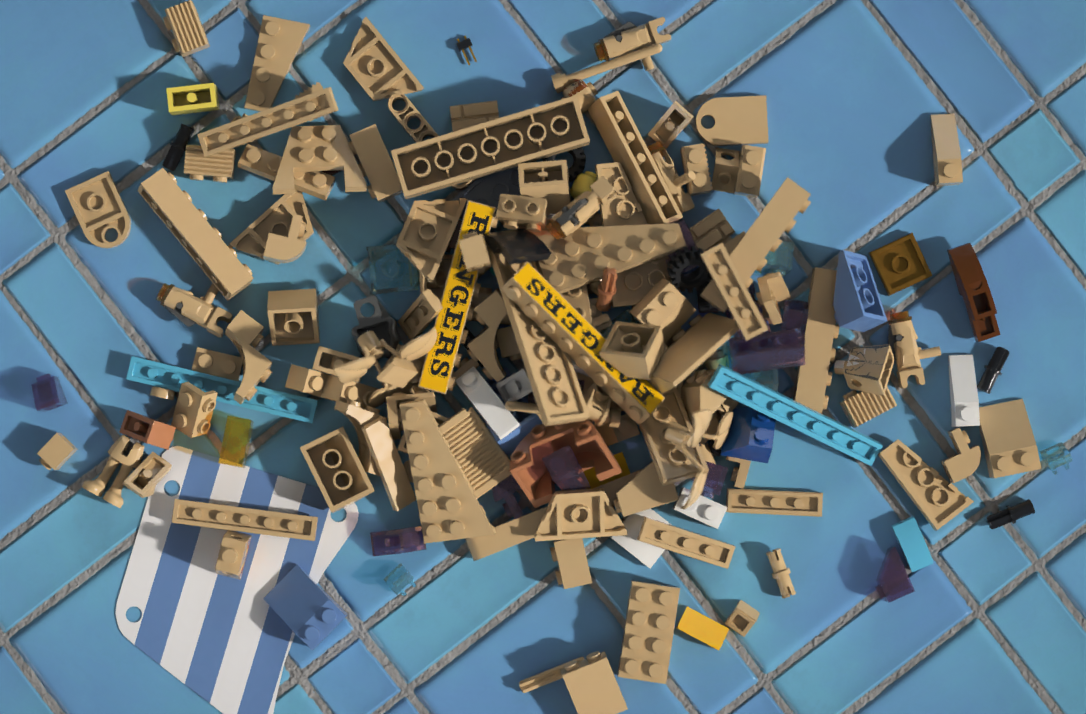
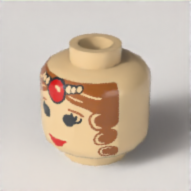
[561,79,598,114]

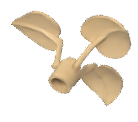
[333,327,437,408]
[665,409,733,510]

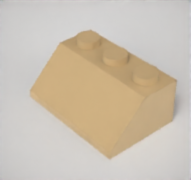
[300,426,375,513]

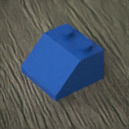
[720,406,776,463]

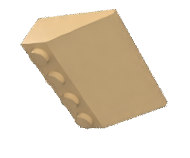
[648,313,739,394]

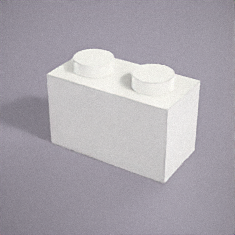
[673,487,728,529]

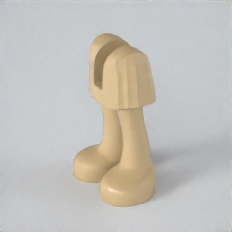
[81,434,144,508]

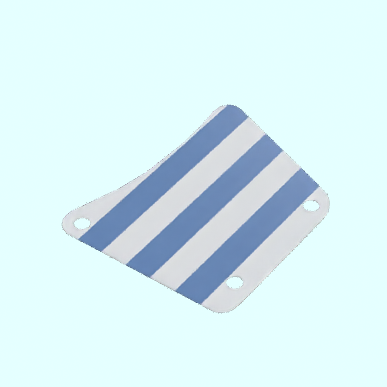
[115,446,359,714]

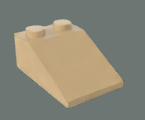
[979,399,1041,478]

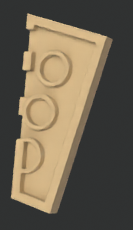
[244,15,311,112]
[878,439,974,531]

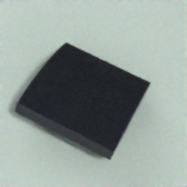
[483,229,551,265]

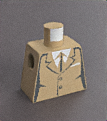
[834,345,895,395]

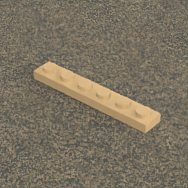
[197,87,338,157]
[172,499,318,541]

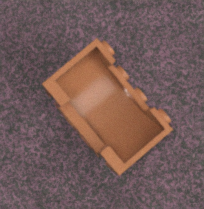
[509,420,622,508]

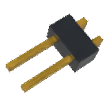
[456,35,477,65]

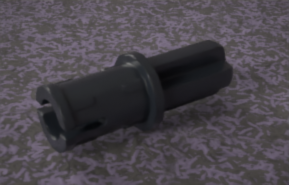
[162,124,195,171]
[977,346,1010,394]
[986,499,1035,529]

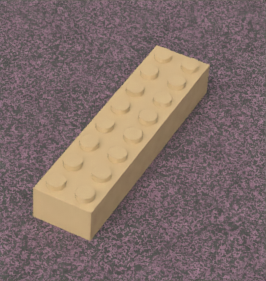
[391,95,590,199]

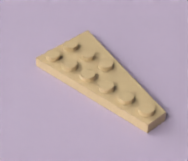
[595,162,681,308]
[530,223,687,294]

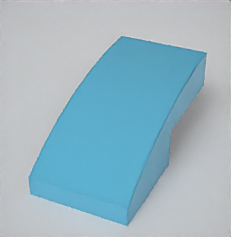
[891,516,934,573]

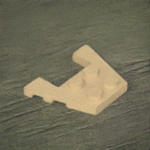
[273,125,367,195]

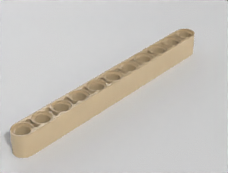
[465,443,717,561]

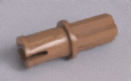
[596,268,617,312]

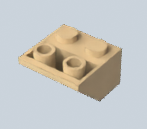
[518,160,570,215]

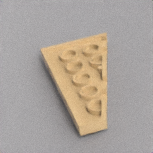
[399,399,496,544]

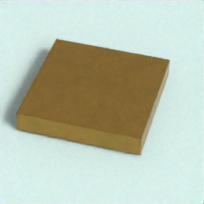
[868,233,932,296]

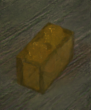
[218,416,254,469]

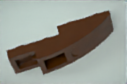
[947,243,1000,342]

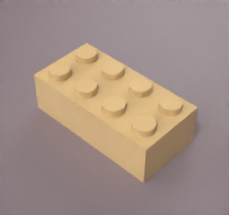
[617,580,680,684]

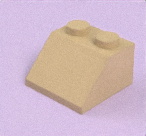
[630,277,696,344]
[267,289,320,346]
[600,321,665,380]
[681,369,728,425]

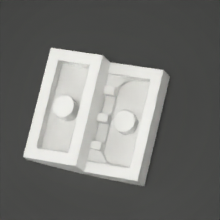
[610,509,671,568]

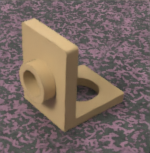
[711,148,740,193]

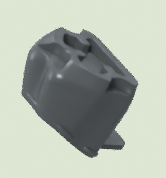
[351,296,400,361]

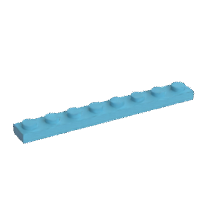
[126,356,318,424]
[708,364,883,466]

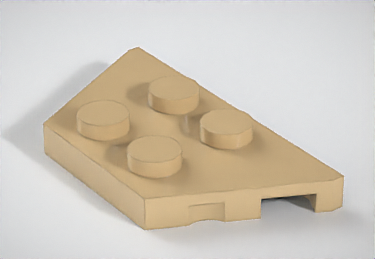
[343,17,424,101]
[229,189,314,265]
[396,198,467,283]
[534,488,627,542]

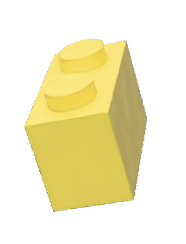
[166,83,220,116]

